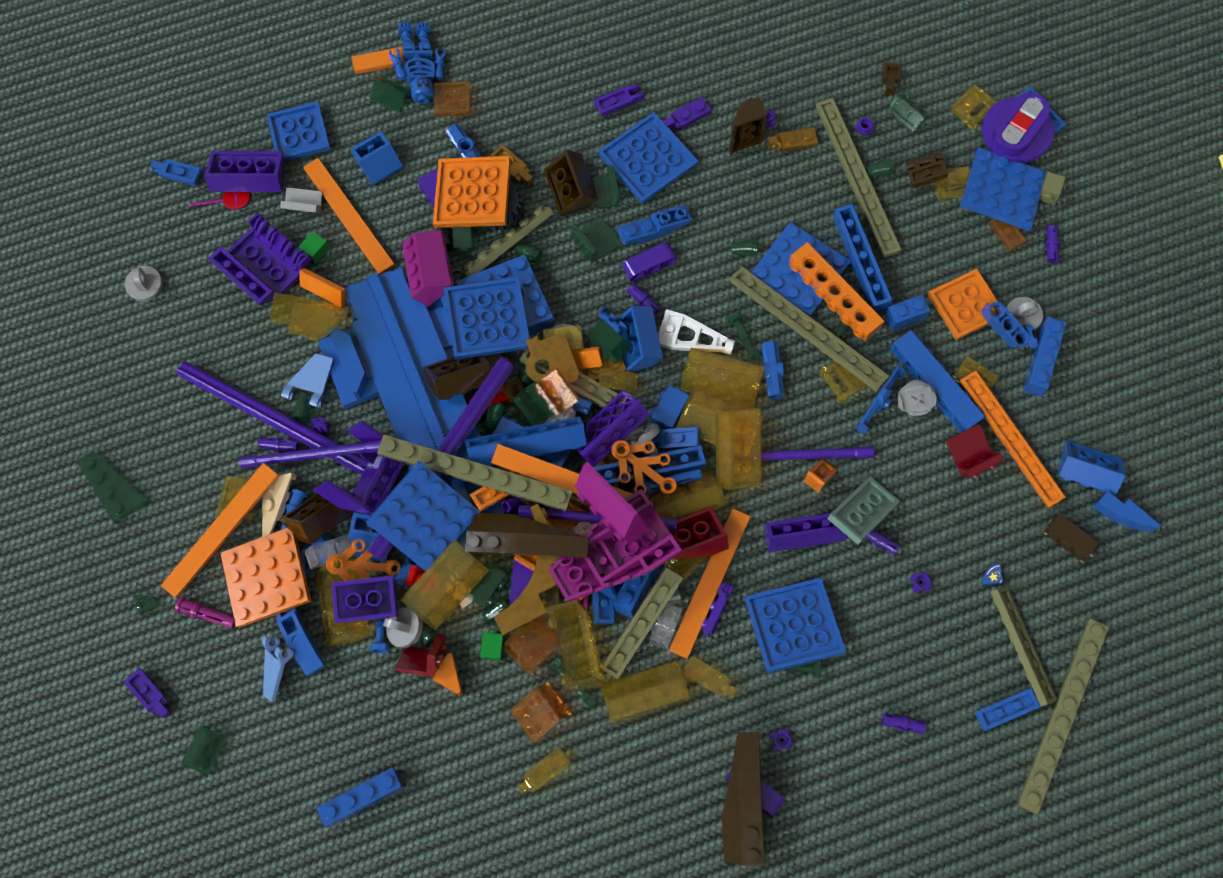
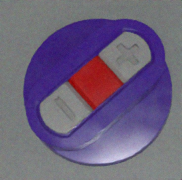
[981,93,1054,163]

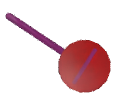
[189,192,250,210]

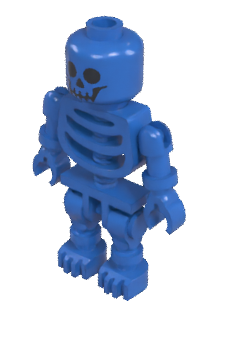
[389,22,446,104]

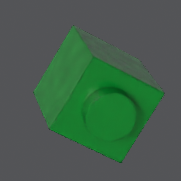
[298,231,330,265]
[480,630,505,661]

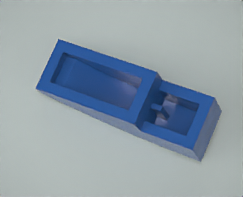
[1092,491,1160,532]

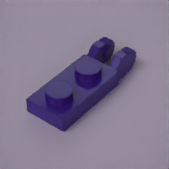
[594,84,645,117]

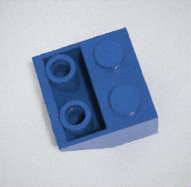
[351,131,403,186]
[349,513,390,562]

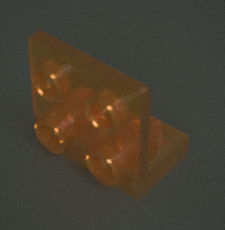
[503,618,561,676]
[510,682,572,743]

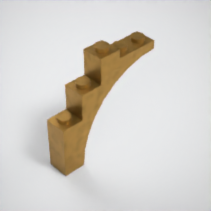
[494,504,560,635]

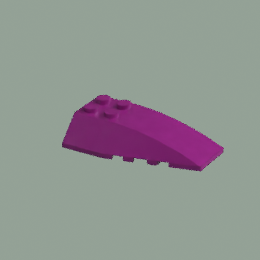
[549,489,682,602]

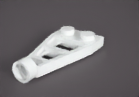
[659,309,735,355]

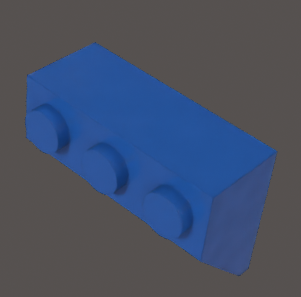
[617,306,663,373]
[1058,440,1126,495]

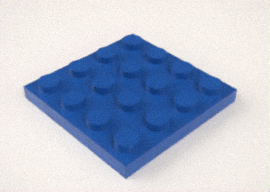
[598,112,698,204]
[960,147,1046,231]
[751,222,851,317]
[444,277,530,360]
[366,460,480,573]
[744,578,846,674]

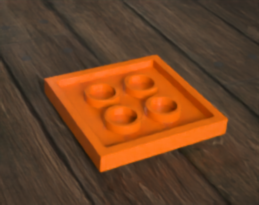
[927,269,998,340]

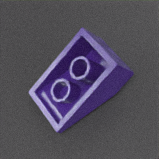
[331,576,399,623]

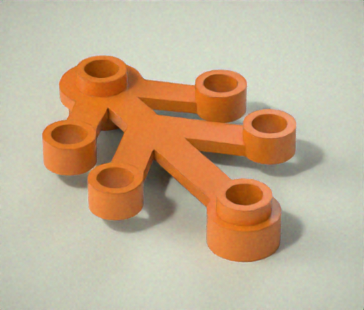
[611,440,677,495]
[326,539,401,581]

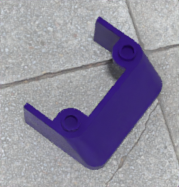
[313,420,404,514]

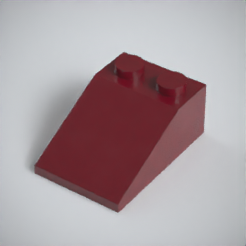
[668,506,729,559]

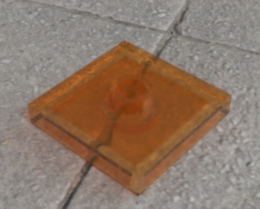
[434,81,471,117]

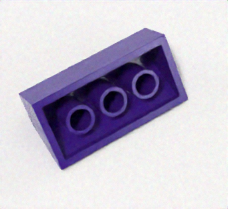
[204,151,284,192]

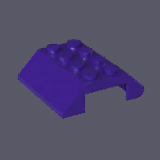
[208,213,311,305]

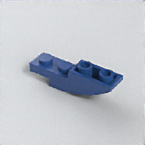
[617,205,692,245]
[276,607,325,677]

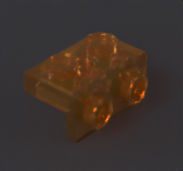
[535,368,580,416]

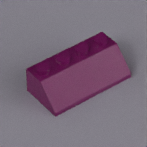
[402,230,454,307]
[575,462,648,546]

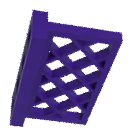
[575,390,651,467]

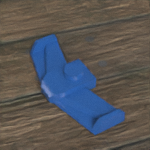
[856,365,906,435]

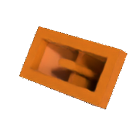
[804,459,837,493]
[433,653,463,696]

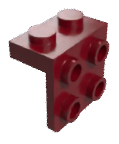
[946,425,1003,478]
[395,634,448,677]

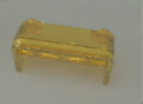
[269,292,348,341]
[546,599,604,692]

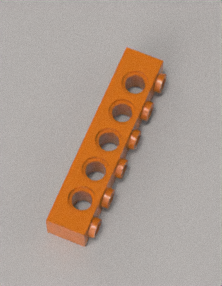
[789,242,884,342]

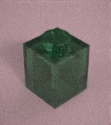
[452,227,473,252]

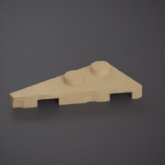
[262,473,297,537]

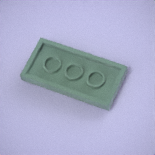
[827,477,900,545]

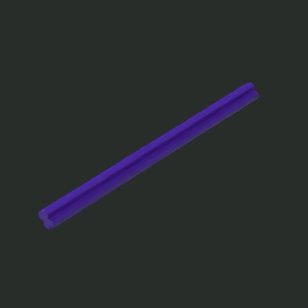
[368,357,514,561]
[176,361,368,475]

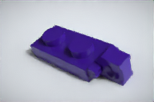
[664,97,711,130]
[701,582,734,638]
[124,668,172,719]

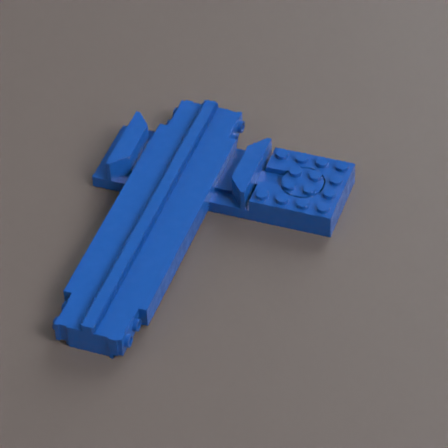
[318,255,554,561]

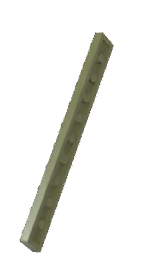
[816,98,901,258]
[730,267,889,392]
[377,435,573,512]
[1016,618,1109,814]

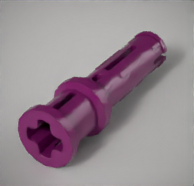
[175,596,235,630]

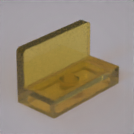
[543,325,585,350]
[952,356,999,389]

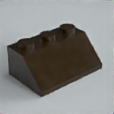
[728,97,768,154]
[544,150,598,216]
[423,356,491,401]
[280,493,355,544]

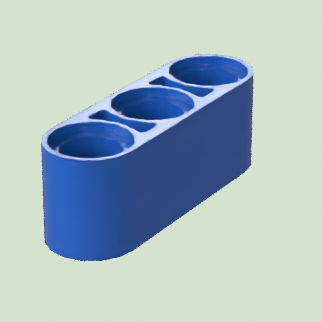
[982,302,1030,348]

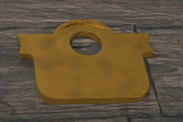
[525,334,579,398]

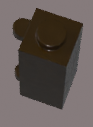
[1042,513,1099,564]

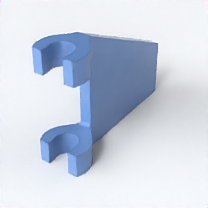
[281,353,334,408]
[262,636,293,702]

